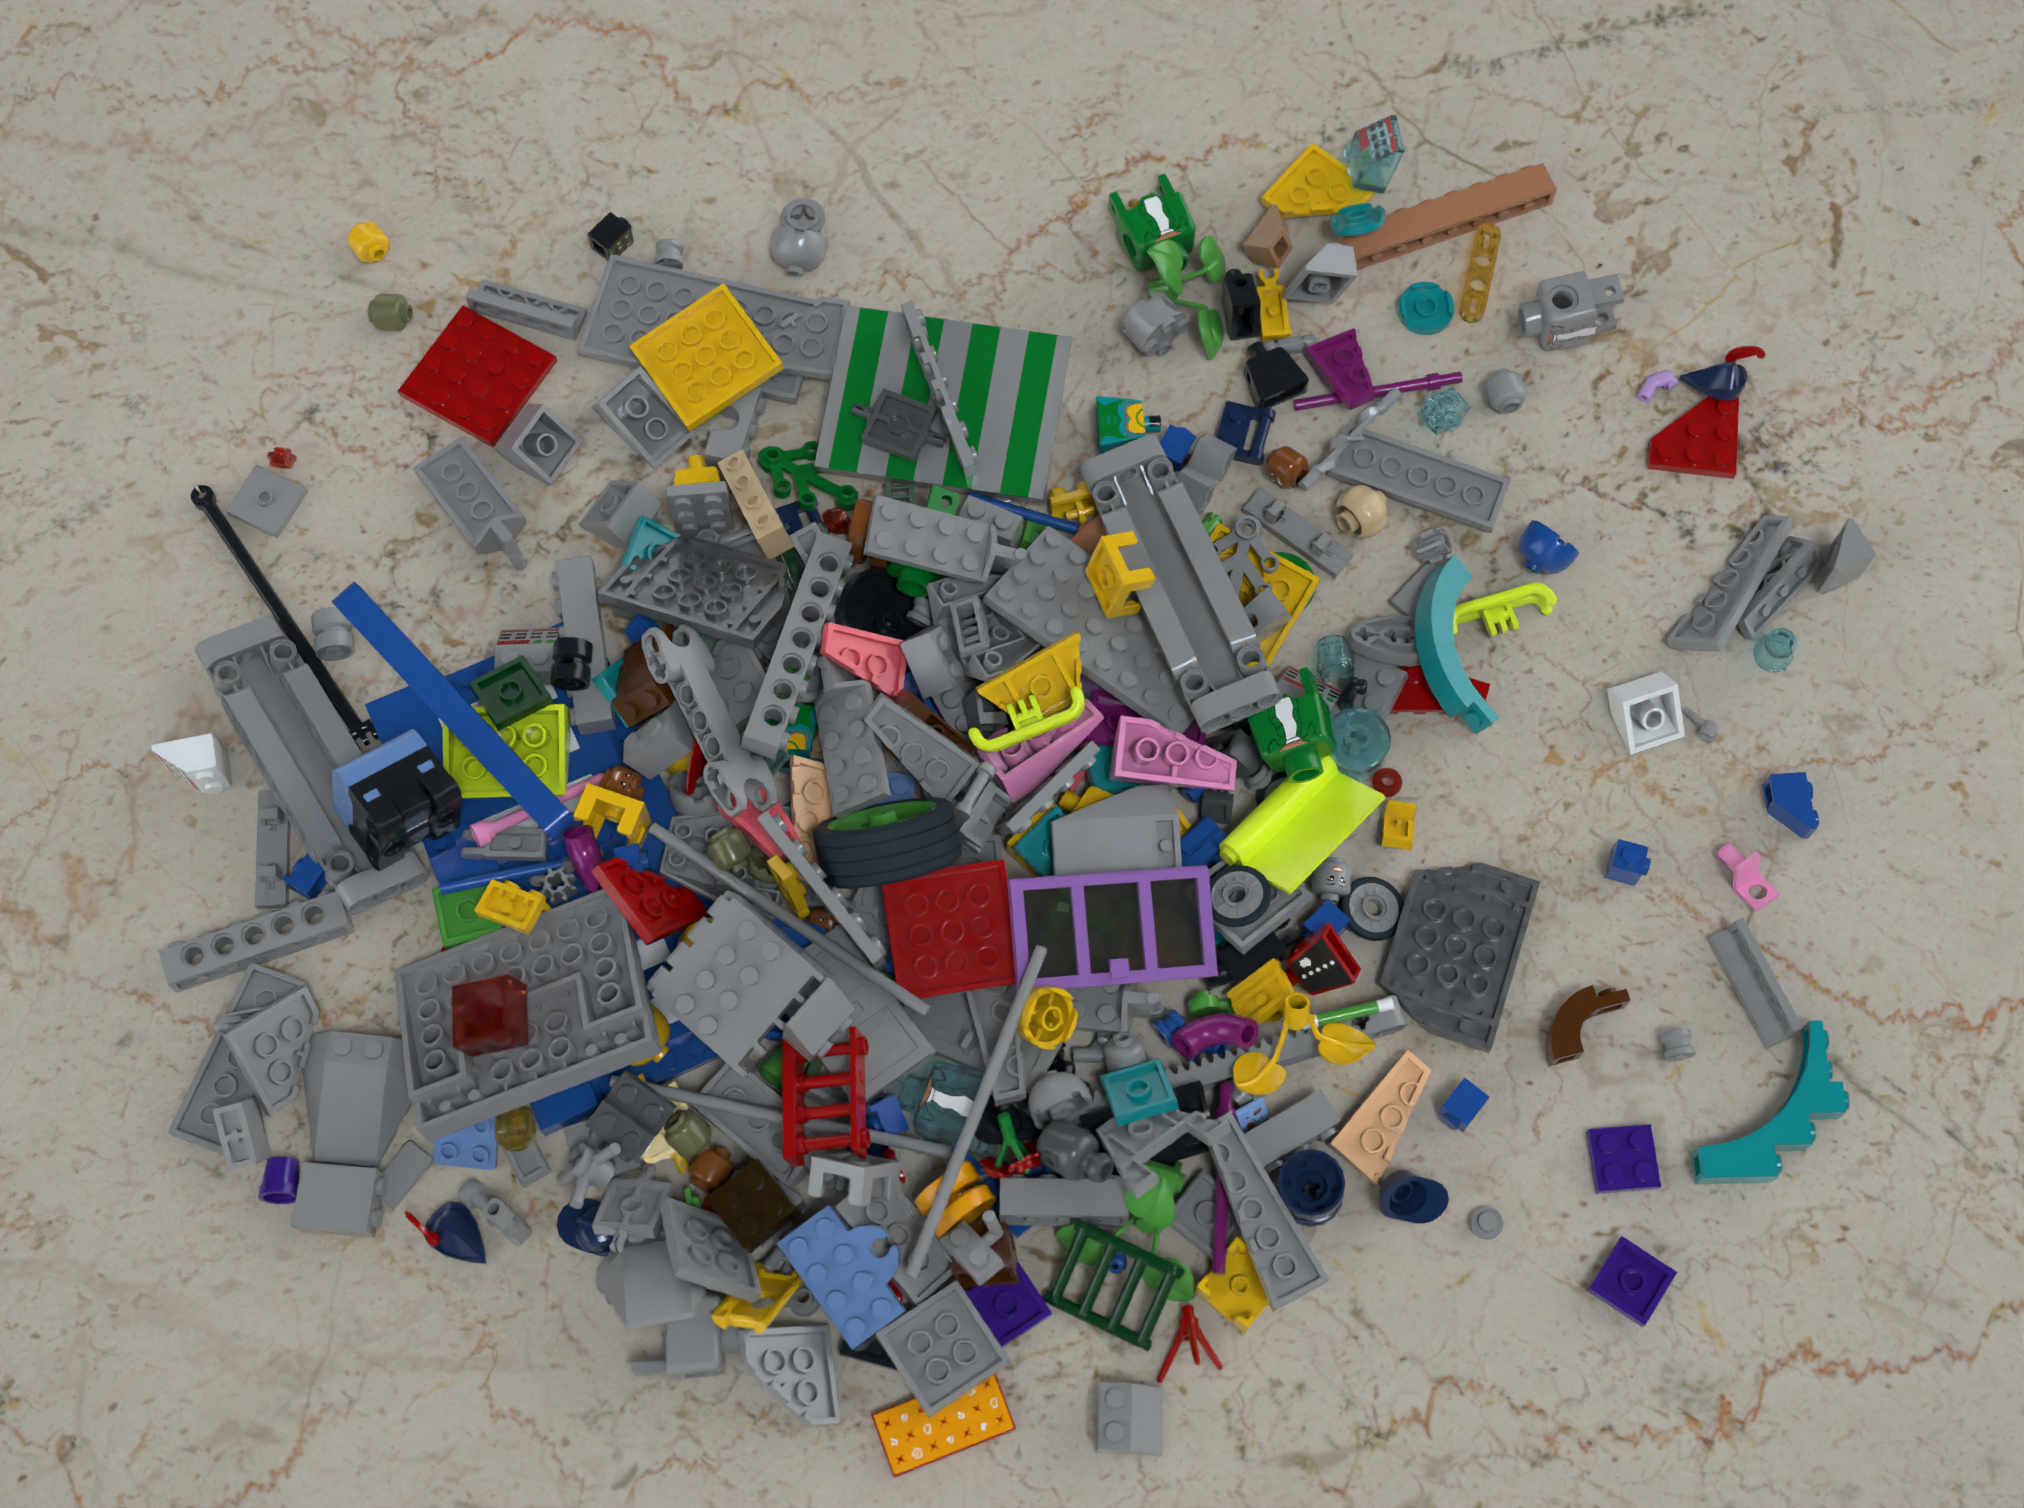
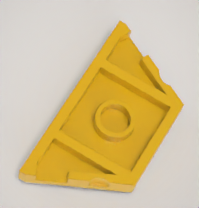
[975,630,1082,718]

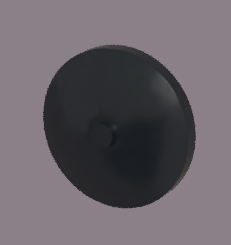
[834,568,929,674]

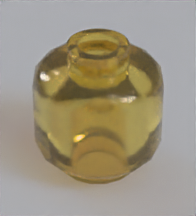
[495,1105,536,1151]

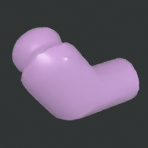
[1637,370,1678,402]

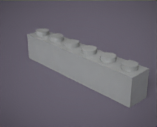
[552,555,616,735]

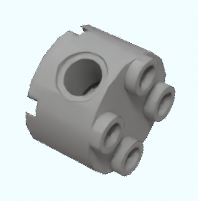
[1122,290,1190,356]

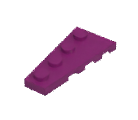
[1082,689,1206,746]

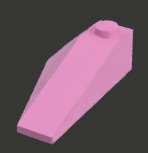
[975,698,1104,804]
[1109,716,1237,791]

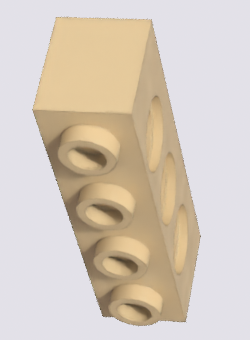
[717,449,795,559]

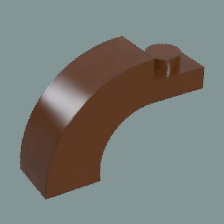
[1545,985,1630,1067]

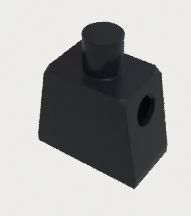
[1222,269,1261,341]
[1244,341,1309,409]

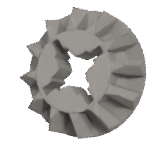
[781,198,825,233]

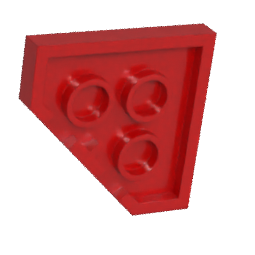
[1648,396,1739,479]
[591,857,710,946]

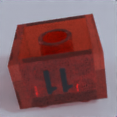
[452,974,529,1057]

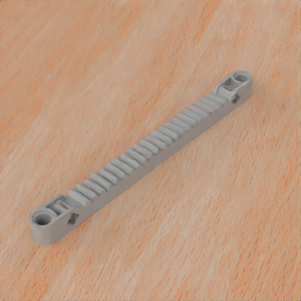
[1022,995,1408,1145]

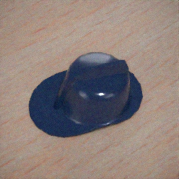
[1378,1170,1449,1224]
[557,1199,614,1257]

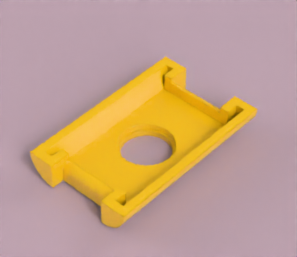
[711,1261,804,1334]

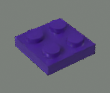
[1586,1124,1661,1194]
[1587,1236,1677,1328]
[966,1260,1052,1348]

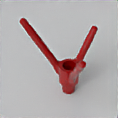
[1156,1305,1223,1383]

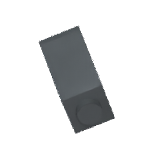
[1204,729,1262,779]

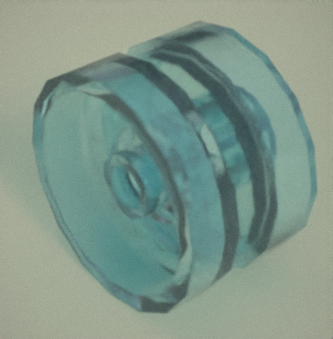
[1330,707,1391,782]

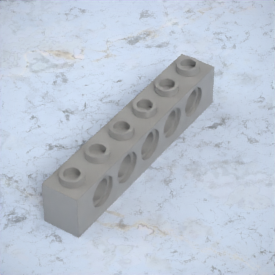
[159,890,355,993]

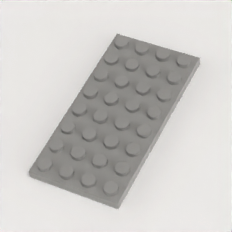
[577,254,816,405]
[982,525,1202,734]

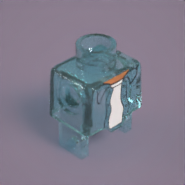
[899,1061,997,1158]

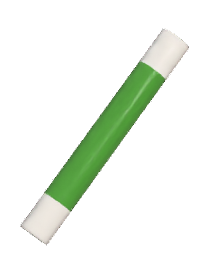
[1303,997,1394,1030]

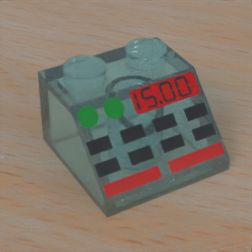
[1344,115,1405,194]

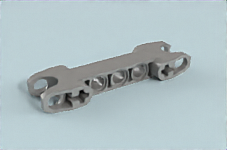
[642,624,777,817]

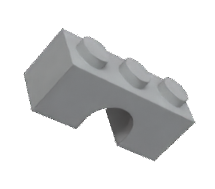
[704,386,767,470]

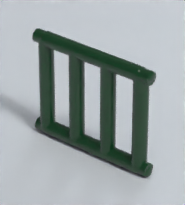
[1043,1219,1185,1351]

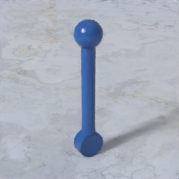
[952,1142,987,1176]

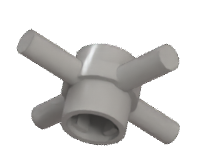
[556,1136,621,1209]

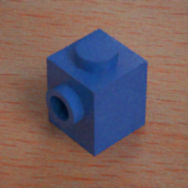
[1605,839,1651,886]

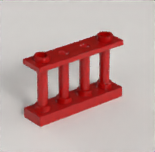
[782,1026,871,1167]

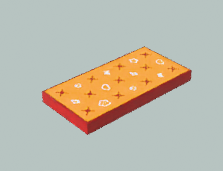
[871,1374,1016,1478]

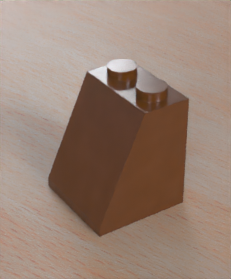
[612,624,676,728]

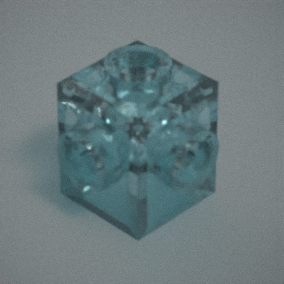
[1418,387,1471,435]

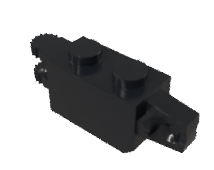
[1200,918,1302,991]

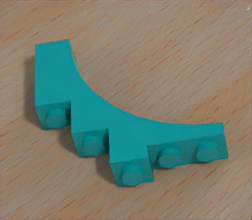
[1692,1020,1850,1184]

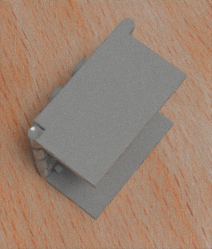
[646,890,835,1078]

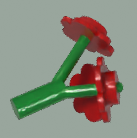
[979,1112,1042,1179]

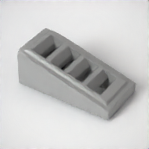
[949,595,990,658]

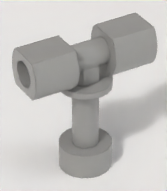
[458,1180,532,1245]

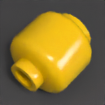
[347,221,390,263]

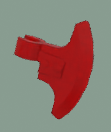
[686,741,708,795]

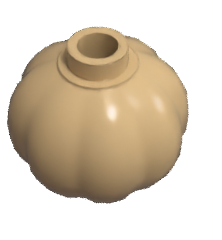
[1336,485,1388,538]

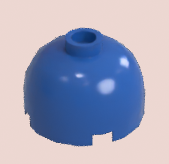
[1519,519,1580,574]

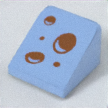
[1235,1097,1270,1134]

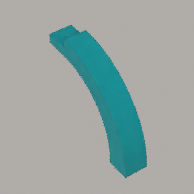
[1415,554,1499,734]

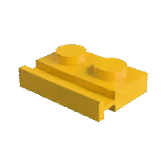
[1226,958,1295,1025]

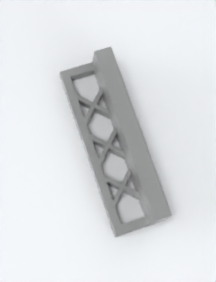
[466,279,588,341]
[1737,535,1826,641]
[1707,918,1803,1049]

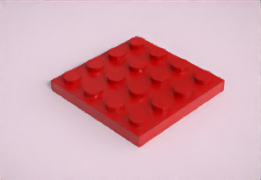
[398,305,557,448]
[882,859,1016,1002]

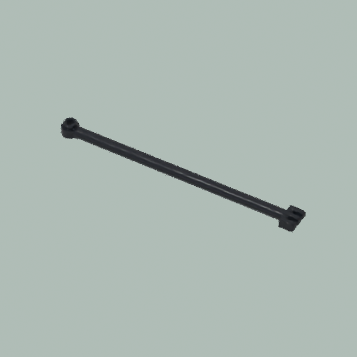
[191,485,379,749]

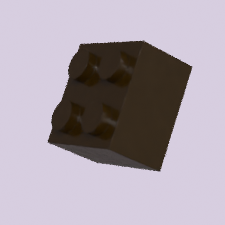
[706,1158,802,1253]

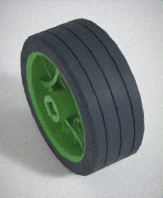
[813,798,962,889]

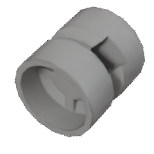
[311,607,354,661]

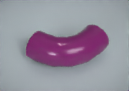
[563,825,605,893]
[1171,1013,1259,1059]

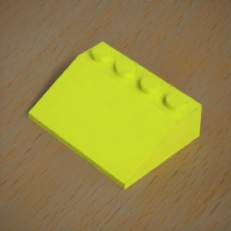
[443,704,571,799]

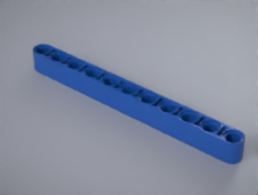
[332,581,576,840]

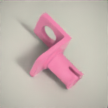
[1717,843,1779,911]

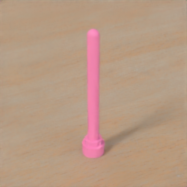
[469,773,604,848]

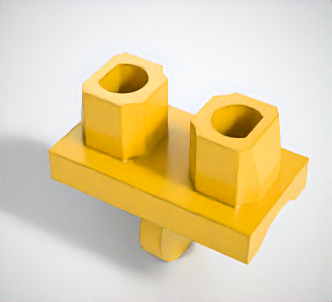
[1049,480,1098,526]

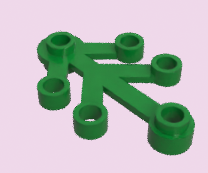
[758,441,859,511]

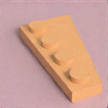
[789,755,835,885]
[1328,1050,1431,1187]

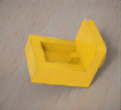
[1381,800,1417,850]

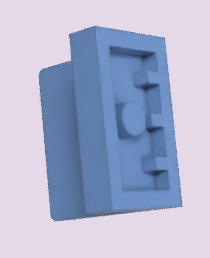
[433,1113,505,1170]

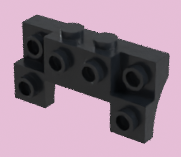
[1079,1080,1212,1177]

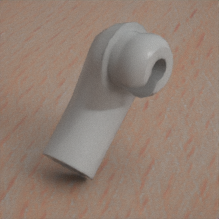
[1073,1033,1113,1063]

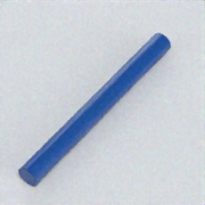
[969,492,1080,535]
[439,858,564,895]

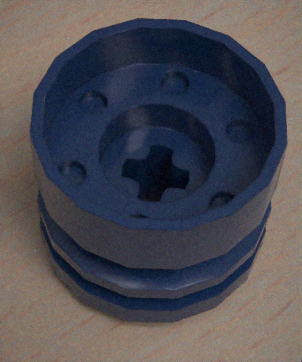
[1277,1149,1346,1227]

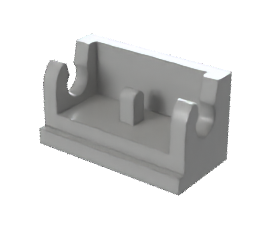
[957,781,1012,854]
[212,1096,271,1171]

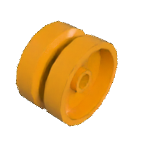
[914,1162,996,1240]

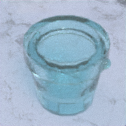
[1754,628,1797,673]
[1316,635,1356,682]

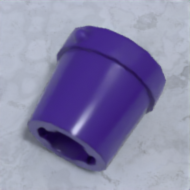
[258,1156,300,1205]

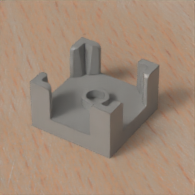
[808,1151,901,1206]

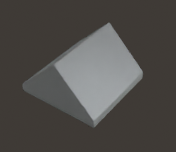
[1818,518,1876,594]

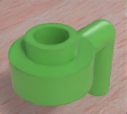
[1187,991,1235,1018]

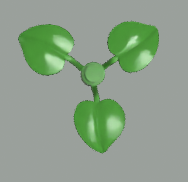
[1147,236,1226,360]
[1055,1175,1196,1302]

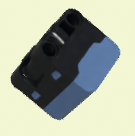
[332,729,462,871]

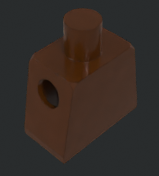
[952,1212,1019,1287]

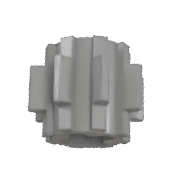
[1415,527,1452,565]
[539,866,578,906]

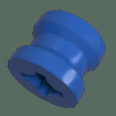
[1152,1009,1186,1048]

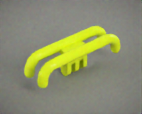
[1453,582,1557,637]
[968,686,1085,753]

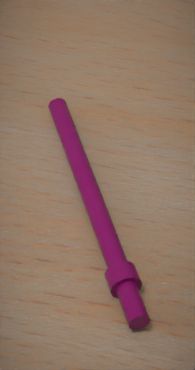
[1293,372,1463,411]
[1212,1083,1235,1275]

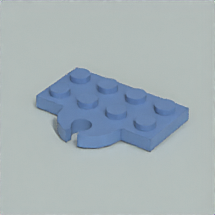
[777,1204,906,1350]

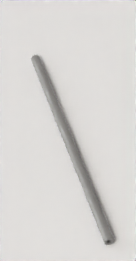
[649,822,931,1017]
[905,945,1047,1279]
[610,1075,953,1159]

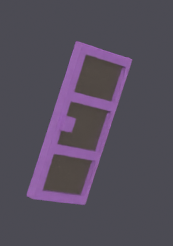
[1007,865,1218,993]

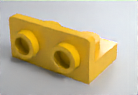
[474,879,552,935]

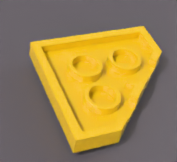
[1261,142,1378,218]

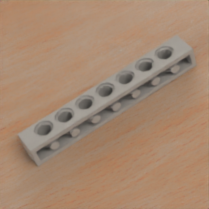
[740,531,854,760]

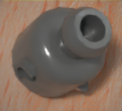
[1036,1119,1114,1183]

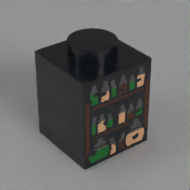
[587,212,634,261]

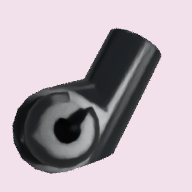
[1338,677,1367,713]

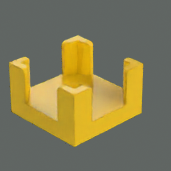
[1085,531,1156,619]
[573,783,652,850]
[1195,1237,1269,1334]

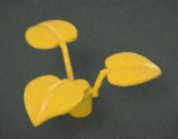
[1233,988,1375,1095]

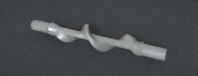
[1298,388,1402,491]

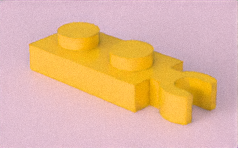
[1256,268,1291,342]
[767,854,810,920]

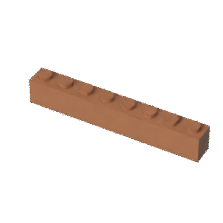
[1337,163,1557,270]

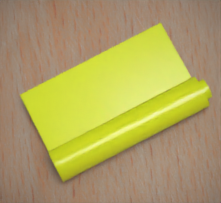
[1219,756,1385,895]

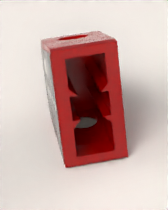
[1284,922,1361,996]

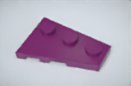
[1305,328,1375,410]

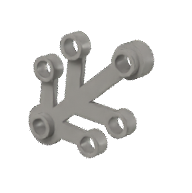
[1212,515,1279,596]

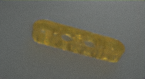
[1459,223,1501,323]

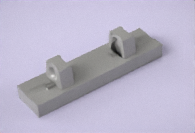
[1242,488,1353,579]
[255,790,291,909]

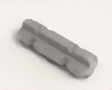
[1262,334,1317,354]

